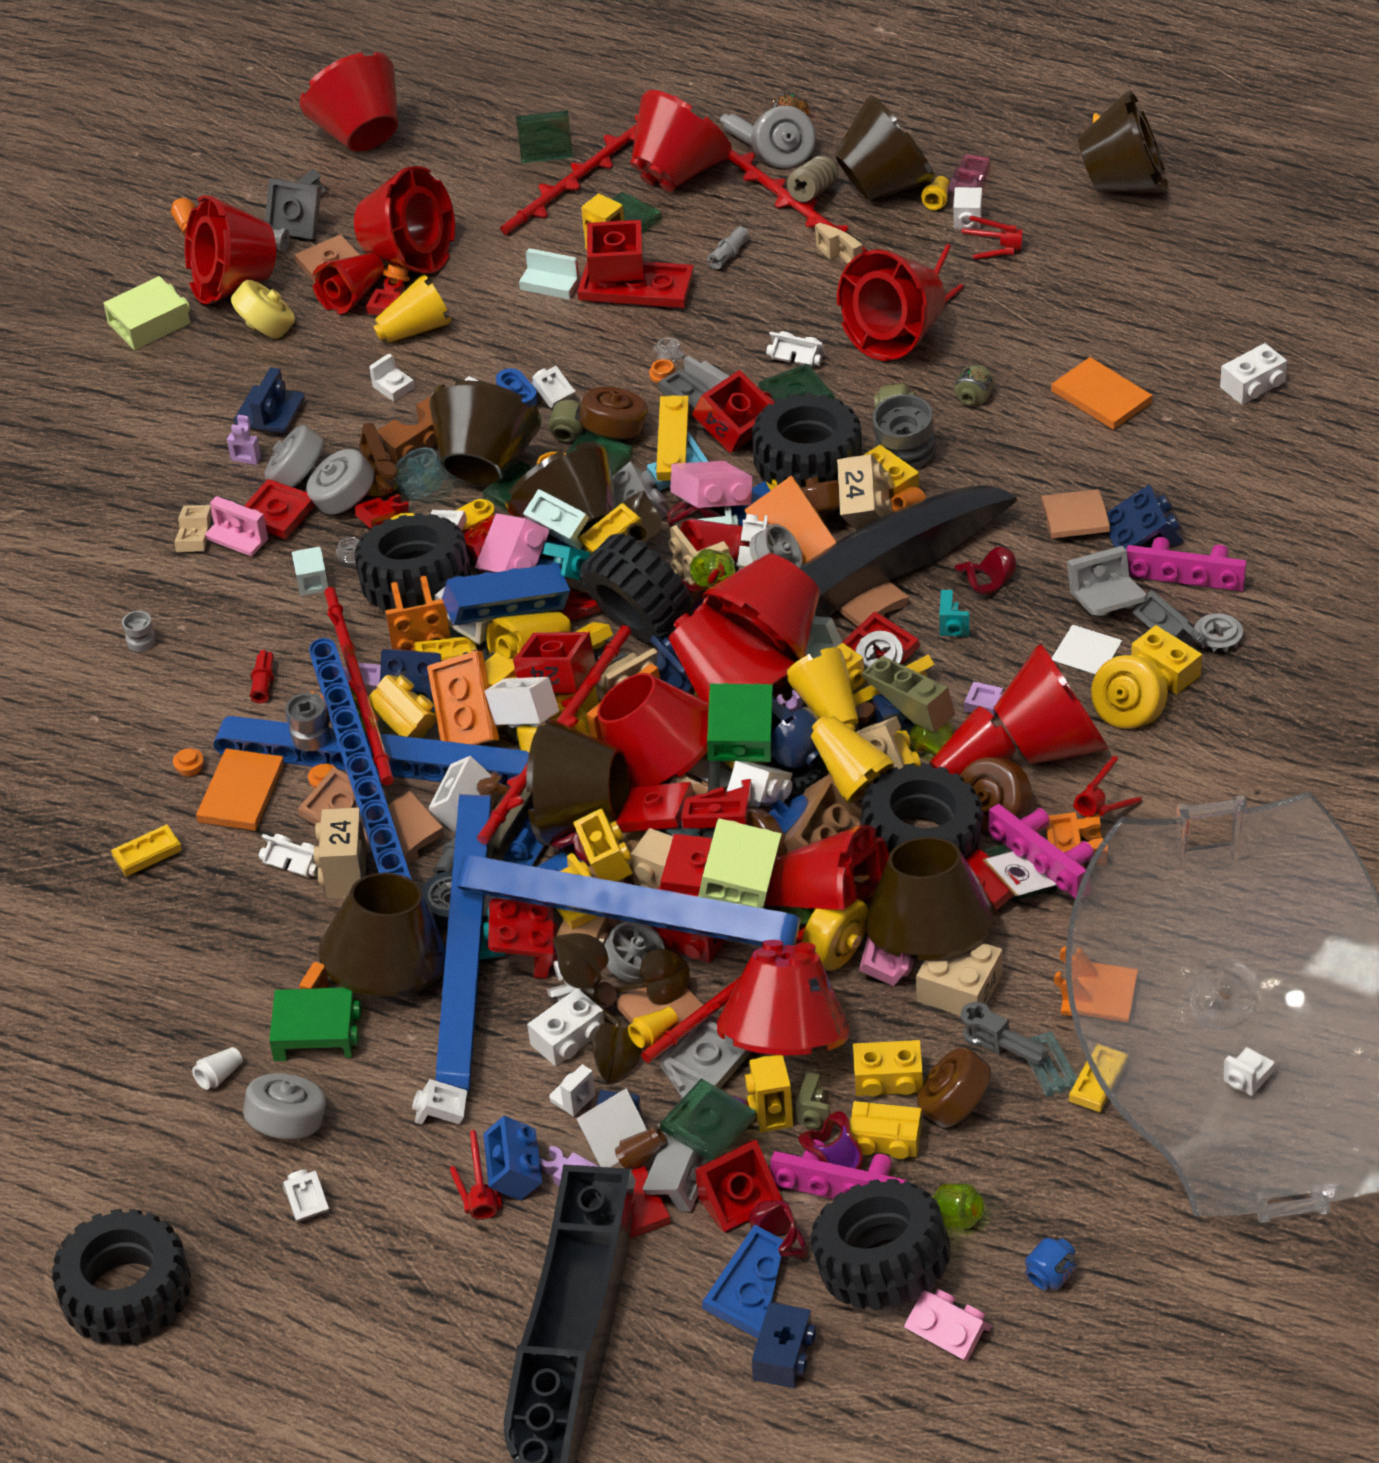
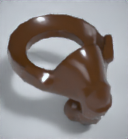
[477,771,511,812]

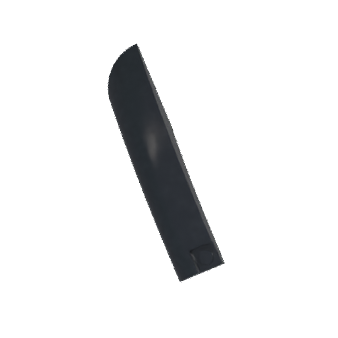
[800,485,1018,617]
[504,1164,636,1463]

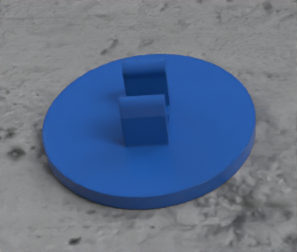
[769,795,808,834]

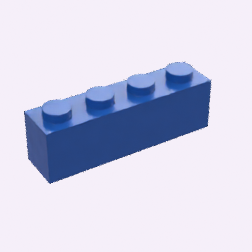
[442,563,570,626]

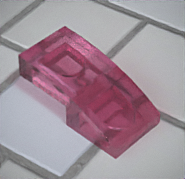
[949,154,990,192]

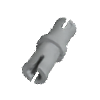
[707,226,750,269]

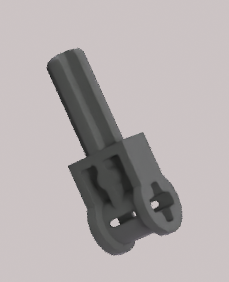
[961,1002,1049,1064]

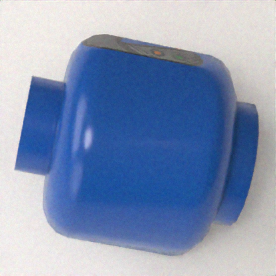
[1025,1238,1077,1291]

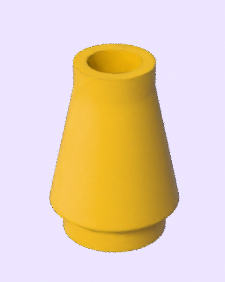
[921,176,950,210]
[628,1006,678,1048]

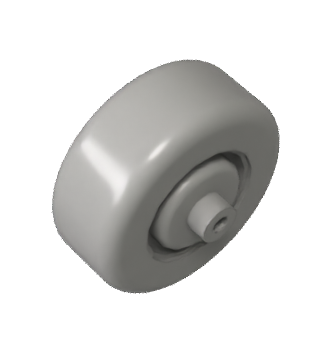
[751,106,816,169]
[265,425,324,488]
[306,449,375,515]
[243,1073,326,1139]

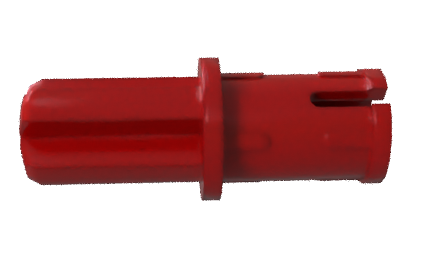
[249,650,274,704]

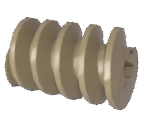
[787,156,839,202]

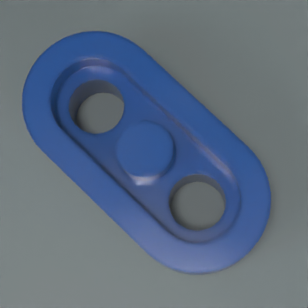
[496,368,537,408]

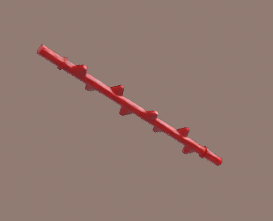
[500,95,678,235]
[720,149,868,253]
[324,587,394,786]
[477,625,632,845]
[641,878,879,1063]

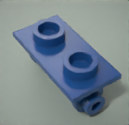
[503,808,544,866]

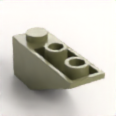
[861,656,955,733]

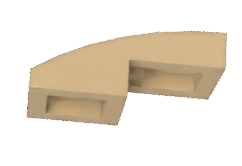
[815,223,863,264]
[175,505,212,552]

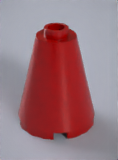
[312,253,384,314]
[680,519,750,566]
[929,706,1016,775]

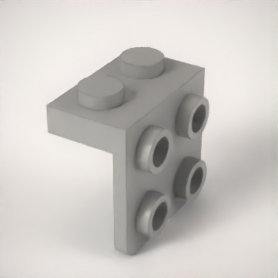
[612,462,667,520]
[1067,546,1147,616]

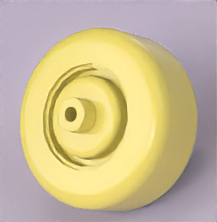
[231,280,295,339]

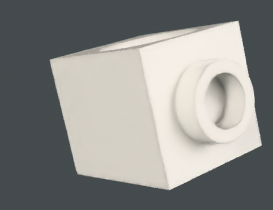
[954,187,982,229]

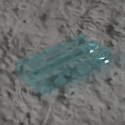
[1027,1031,1077,1097]

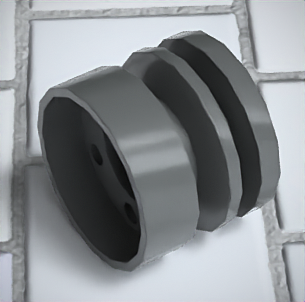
[873,394,936,469]

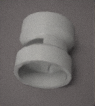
[122,610,156,652]

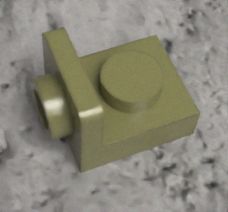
[796,1072,830,1129]

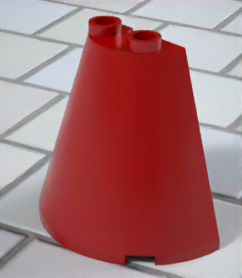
[668,602,796,703]
[764,825,890,910]

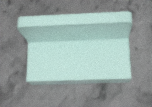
[519,248,580,300]
[523,489,589,549]

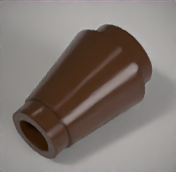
[615,1126,667,1170]

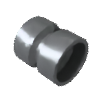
[285,693,330,751]

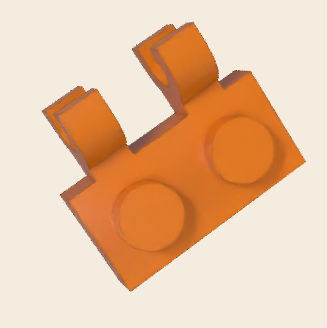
[1046,812,1106,868]

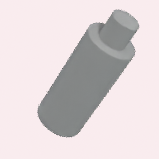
[720,114,754,146]

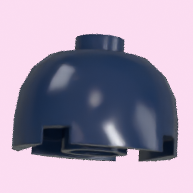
[771,707,821,769]

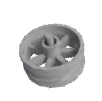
[749,524,802,568]
[604,921,665,982]

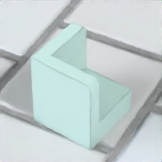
[292,547,328,596]
[806,616,842,659]

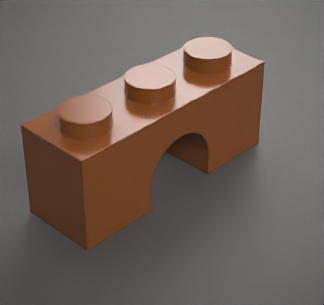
[377,396,437,469]

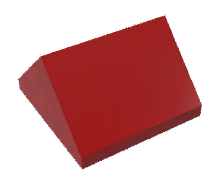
[695,1139,783,1232]

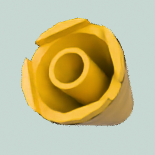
[373,275,452,343]
[486,611,571,659]
[786,647,858,730]
[811,716,894,804]

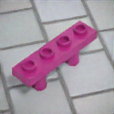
[1127,537,1247,592]
[989,804,1094,899]
[770,1140,907,1199]

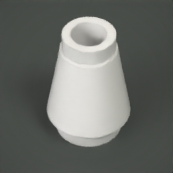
[192,1047,243,1090]

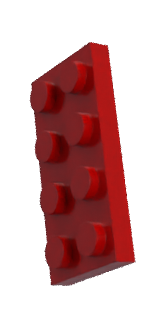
[577,261,694,308]

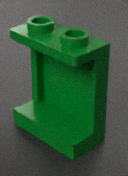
[707,683,773,762]
[269,988,361,1062]

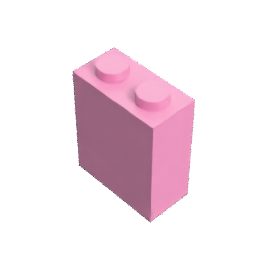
[670,461,753,508]
[475,514,550,573]

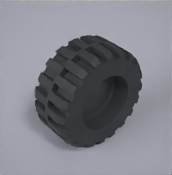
[752,393,862,488]
[354,513,471,611]
[580,533,694,645]
[860,763,983,859]
[810,1179,951,1310]
[52,1209,191,1345]

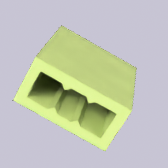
[103,276,191,351]
[698,818,781,908]

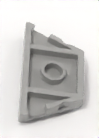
[660,1016,752,1113]

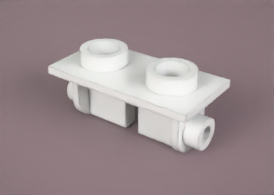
[766,331,827,368]
[736,514,772,570]
[259,834,320,878]

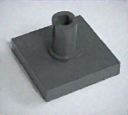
[265,178,322,239]

